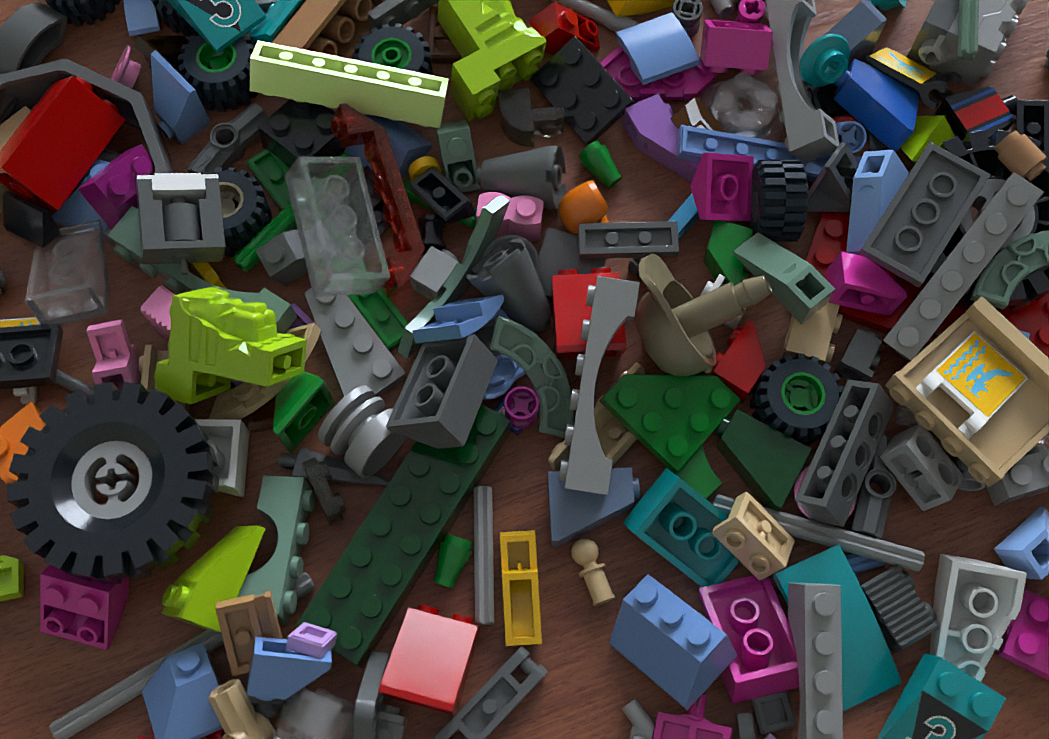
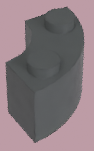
[0,2,68,74]

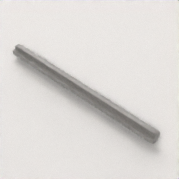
[49,572,315,739]

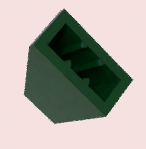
[716,409,812,511]

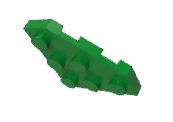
[599,374,741,473]

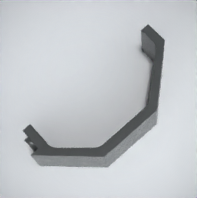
[0,59,175,207]

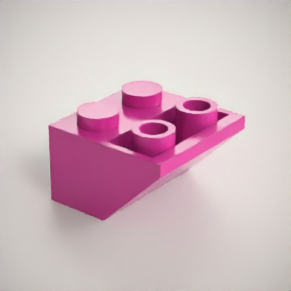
[40,565,129,650]

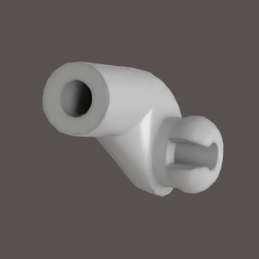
[622,698,655,739]

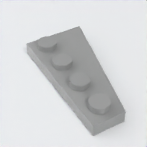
[304,275,407,397]

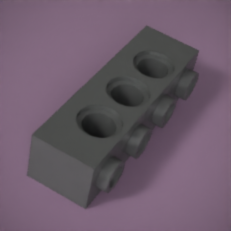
[795,380,895,527]

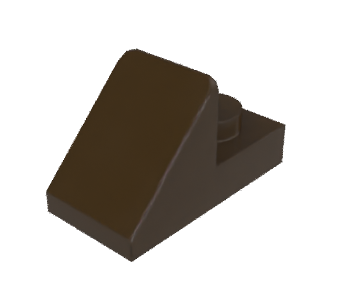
[134,35,189,75]

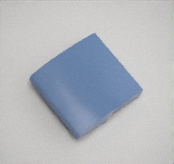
[616,13,700,85]
[412,294,504,343]

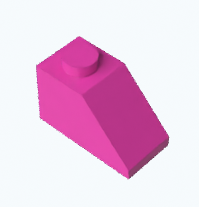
[826,251,907,316]

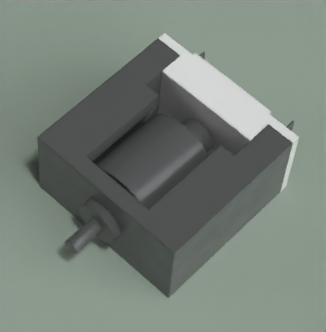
[136,168,225,275]

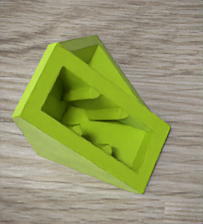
[900,116,955,162]

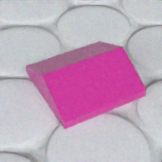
[690,152,754,221]

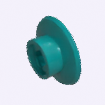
[799,34,850,87]

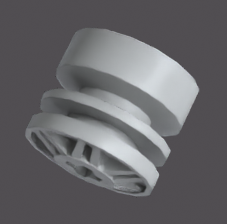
[318,386,407,479]

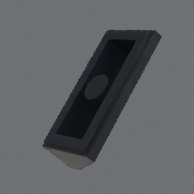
[408,167,476,224]
[3,190,61,248]

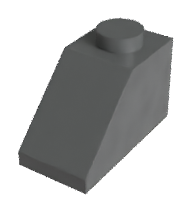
[256,224,340,286]

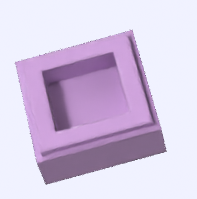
[286,622,337,659]

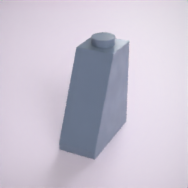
[803,0,887,88]
[547,467,640,548]

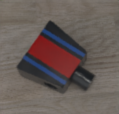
[935,86,1018,142]

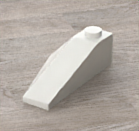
[930,553,1027,682]

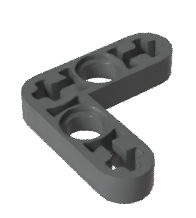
[353,651,391,739]

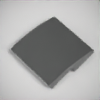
[538,228,606,300]

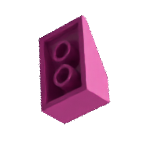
[698,575,799,704]

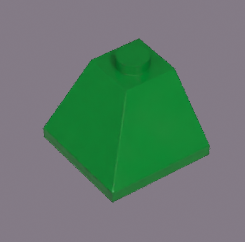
[273,371,335,454]

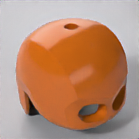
[558,180,609,235]

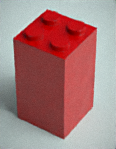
[0,76,126,211]

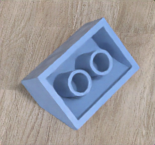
[609,574,737,710]

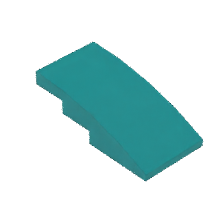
[773,544,902,711]

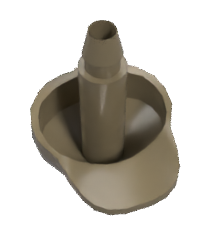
[635,253,772,377]

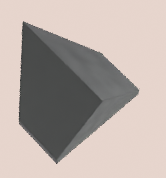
[807,143,858,212]

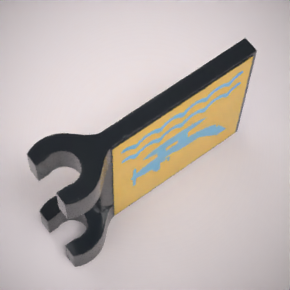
[864,46,962,108]

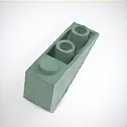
[733,232,835,325]

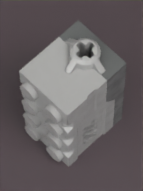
[907,0,1028,88]

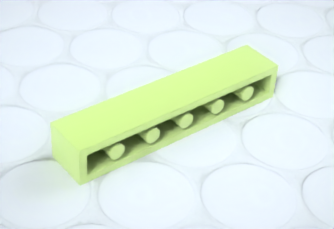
[250,40,449,128]

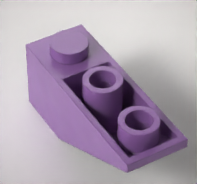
[623,94,699,183]

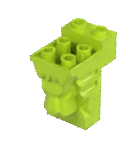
[437,0,547,121]
[154,286,307,404]

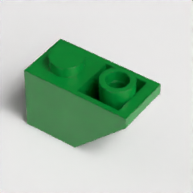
[703,220,753,286]

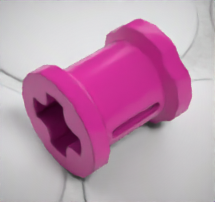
[735,0,766,24]

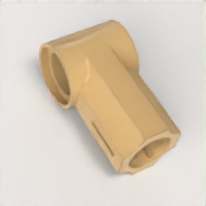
[207,679,274,739]

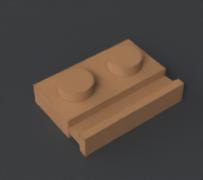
[215,590,282,676]

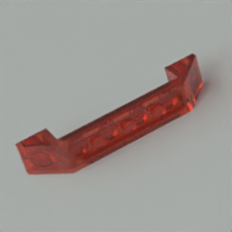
[330,103,425,297]

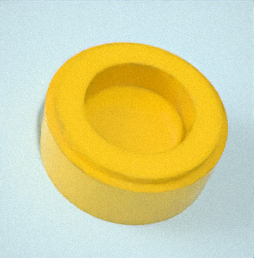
[408,156,442,182]

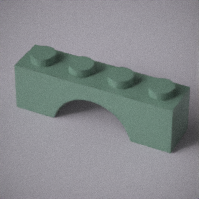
[238,475,316,625]

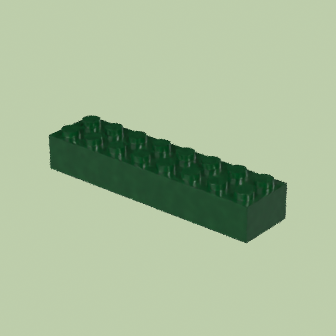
[296,404,511,669]

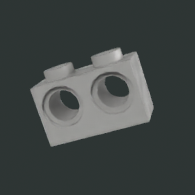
[880,424,964,511]

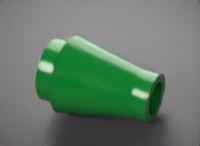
[578,141,622,189]
[433,533,473,589]

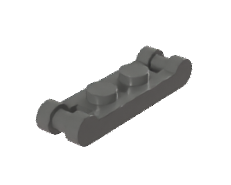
[433,646,549,739]

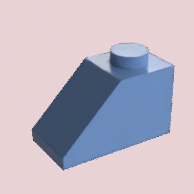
[247,636,332,701]

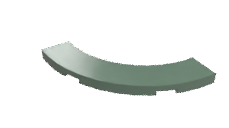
[398,195,510,359]

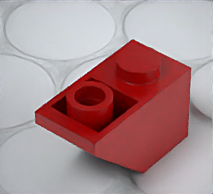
[529,2,600,56]
[711,320,766,404]

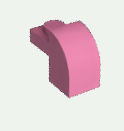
[86,319,140,389]

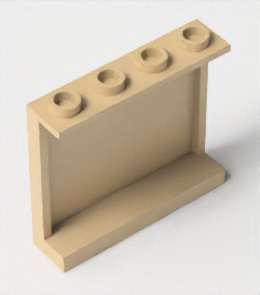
[885,296,1049,487]

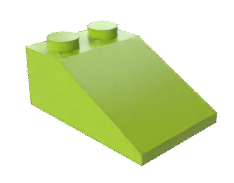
[161,526,266,633]

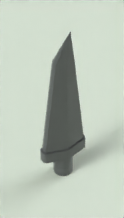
[278,447,389,487]

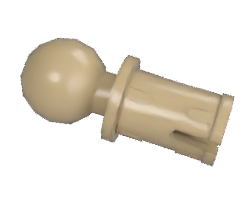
[571,538,615,606]

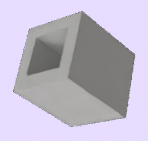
[409,246,459,301]

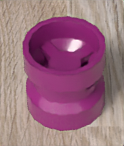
[504,386,539,429]

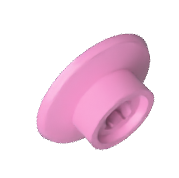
[111,45,141,89]

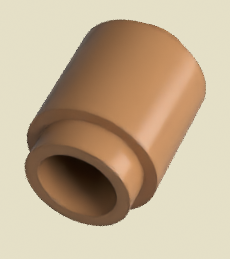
[994,130,1047,181]

